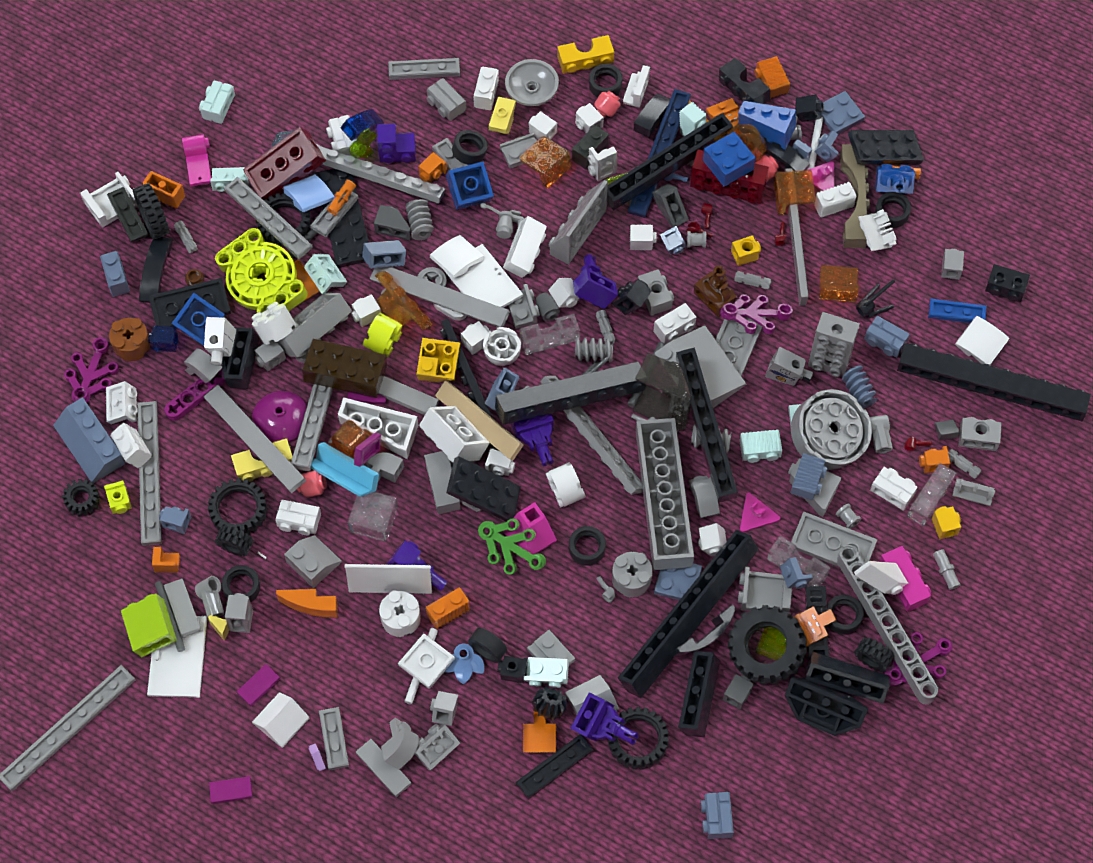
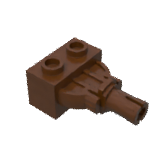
[694,265,736,318]

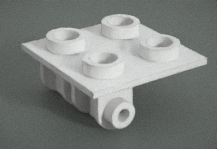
[858,210,897,251]

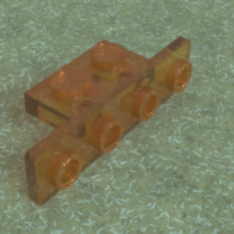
[375,271,433,330]

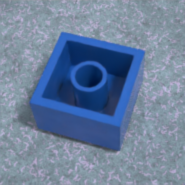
[703,132,756,186]
[446,161,494,210]
[172,293,225,346]

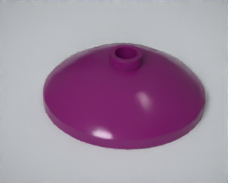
[252,391,307,443]

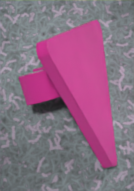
[801,161,834,191]
[740,493,780,532]

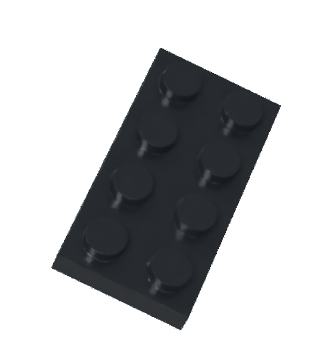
[848,130,924,164]
[149,278,231,332]
[446,456,521,522]

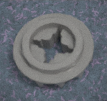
[417,267,446,286]

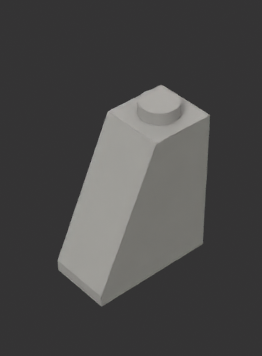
[788,458,841,517]

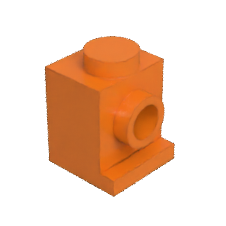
[418,152,447,183]
[919,446,950,474]

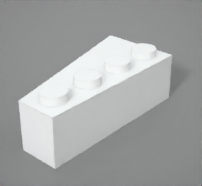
[338,398,418,459]

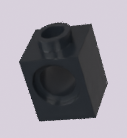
[795,94,824,122]

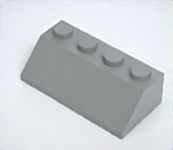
[277,293,352,358]

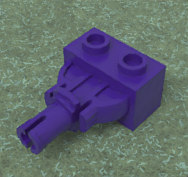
[573,254,618,309]
[511,414,554,466]
[386,540,448,591]
[570,692,639,745]

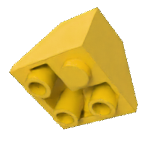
[417,338,460,382]

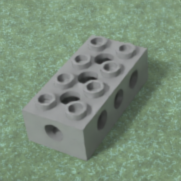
[808,312,860,377]

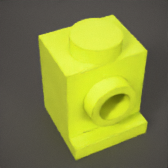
[104,481,132,514]

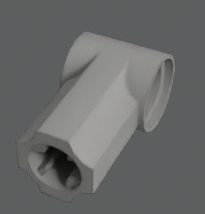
[869,415,892,454]
[195,576,224,617]

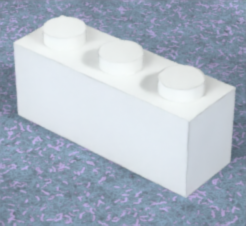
[503,216,547,278]

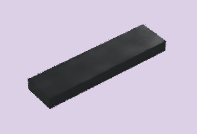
[516,734,593,800]

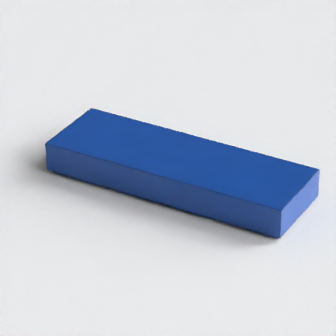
[928,299,986,323]

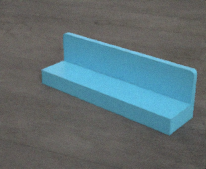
[311,442,379,497]

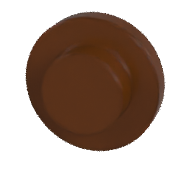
[185,269,204,286]

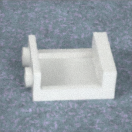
[80,172,137,228]

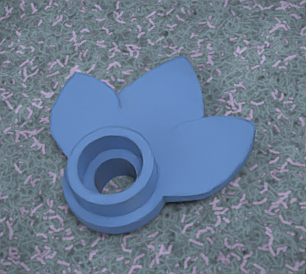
[445,644,485,684]

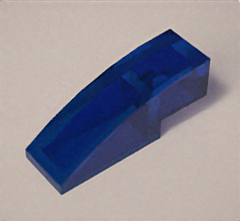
[340,109,384,141]

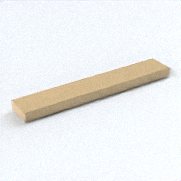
[435,380,524,460]

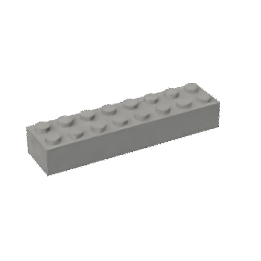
[635,418,694,570]

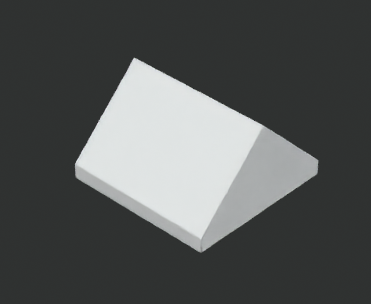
[252,692,309,748]

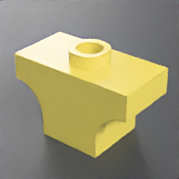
[489,97,516,134]

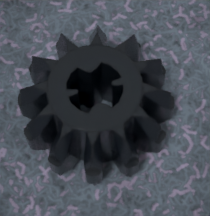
[532,686,567,721]

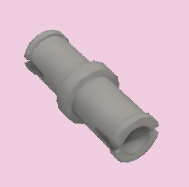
[933,549,961,590]

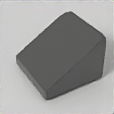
[934,420,959,441]

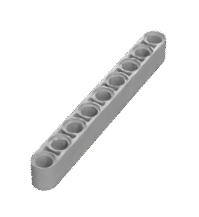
[837,545,938,704]

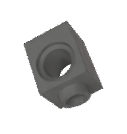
[723,674,753,710]

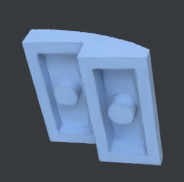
[283,175,334,212]

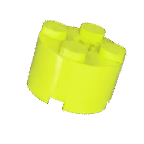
[363,313,402,357]

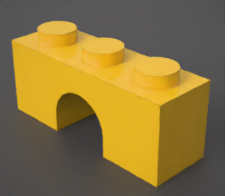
[557,35,614,74]

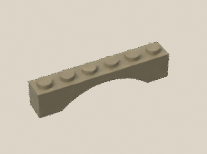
[840,144,869,248]

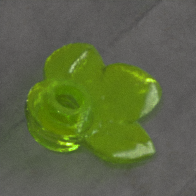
[349,128,377,158]

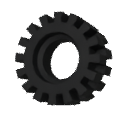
[62,479,100,517]
[215,525,254,556]
[854,637,894,672]

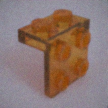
[520,136,572,188]

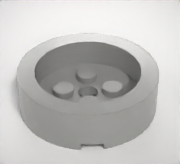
[791,389,872,470]

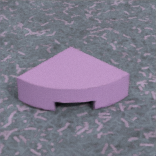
[309,743,325,771]

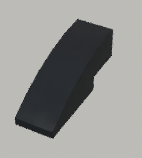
[633,93,671,138]

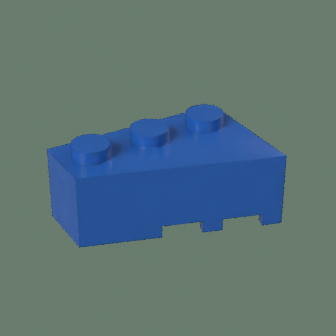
[738,101,796,150]

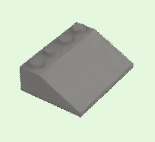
[549,180,608,265]
[655,325,747,408]

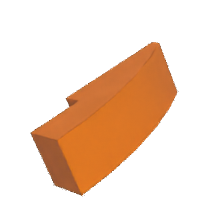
[276,589,338,618]

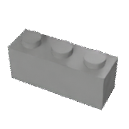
[424,451,462,514]

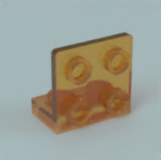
[774,170,816,215]
[819,265,859,302]

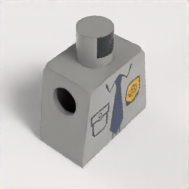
[765,347,813,386]

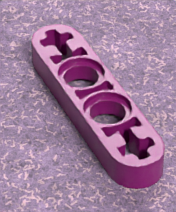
[165,368,226,421]

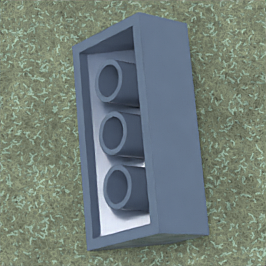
[53,397,125,483]

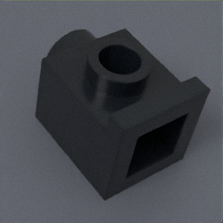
[497,656,528,684]

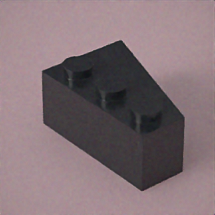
[222,327,259,389]

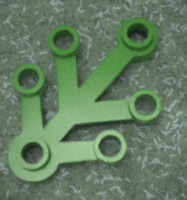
[478,518,546,575]

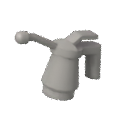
[481,203,524,239]

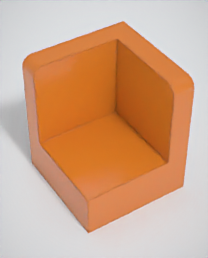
[152,547,180,573]

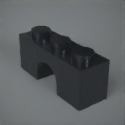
[719,58,770,104]

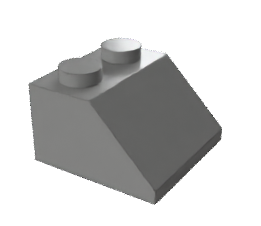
[284,535,342,588]

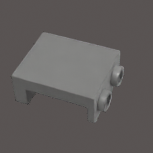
[738,567,792,612]

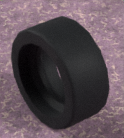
[589,64,622,97]
[452,130,488,165]
[875,192,911,228]
[569,526,606,565]
[222,565,261,603]
[826,595,863,635]
[468,627,507,663]

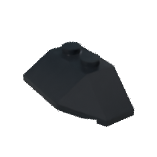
[784,676,868,736]

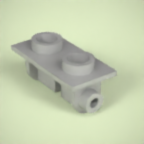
[952,478,995,506]

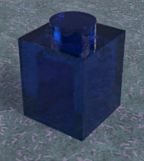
[148,325,179,352]

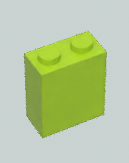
[121,593,177,657]

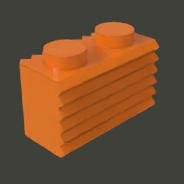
[754,56,790,99]
[143,171,185,209]
[426,587,470,629]

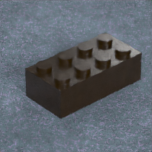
[302,339,387,398]

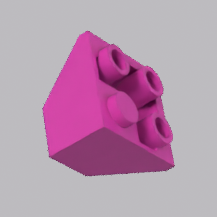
[503,502,557,561]

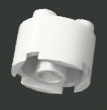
[252,302,296,345]
[546,462,586,508]
[379,591,421,637]

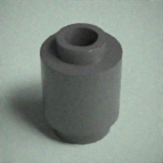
[535,293,560,321]

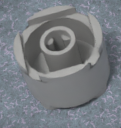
[612,552,652,597]

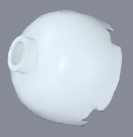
[483,327,521,366]

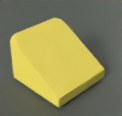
[208,615,229,640]

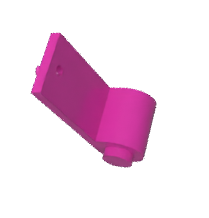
[182,134,211,187]

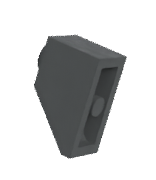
[652,184,689,228]
[374,205,411,241]

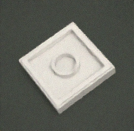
[398,634,455,689]

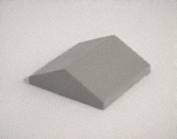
[565,675,619,715]

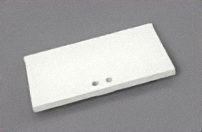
[444,244,523,308]
[344,564,432,594]
[147,616,207,698]

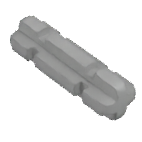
[174,221,198,253]
[735,271,771,289]
[596,310,615,344]
[948,449,981,478]

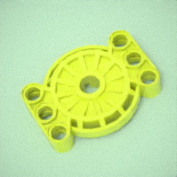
[215,228,307,313]

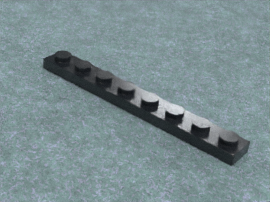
[440,319,499,451]

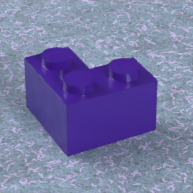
[377,124,416,163]

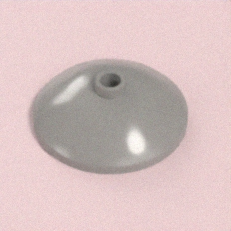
[505,59,559,106]

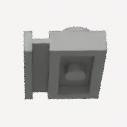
[500,133,543,169]
[527,630,575,665]

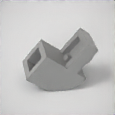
[184,349,222,383]
[367,453,404,483]
[688,476,720,518]
[381,718,419,769]

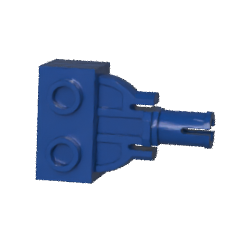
[875,164,915,194]

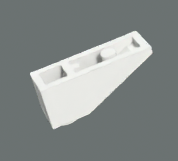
[854,561,908,595]

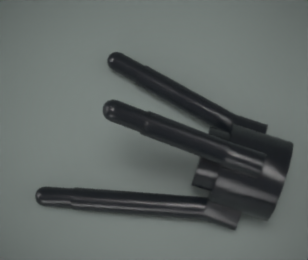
[856,280,895,318]

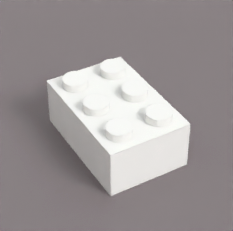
[419,406,490,462]

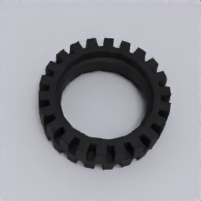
[133,183,170,239]
[256,193,311,247]
[208,478,267,535]
[608,707,669,770]

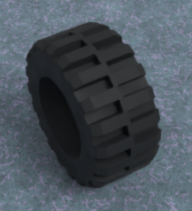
[728,605,807,685]

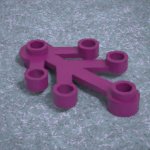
[720,295,793,334]
[64,337,119,403]
[885,632,952,686]

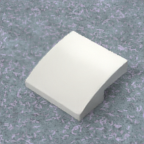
[430,235,484,278]
[955,316,1010,365]

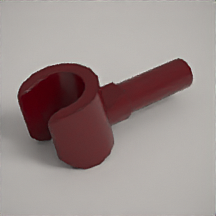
[701,203,712,229]
[686,221,713,238]
[774,222,786,246]
[904,437,932,451]

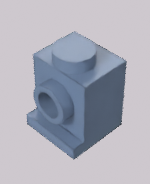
[159,507,192,534]

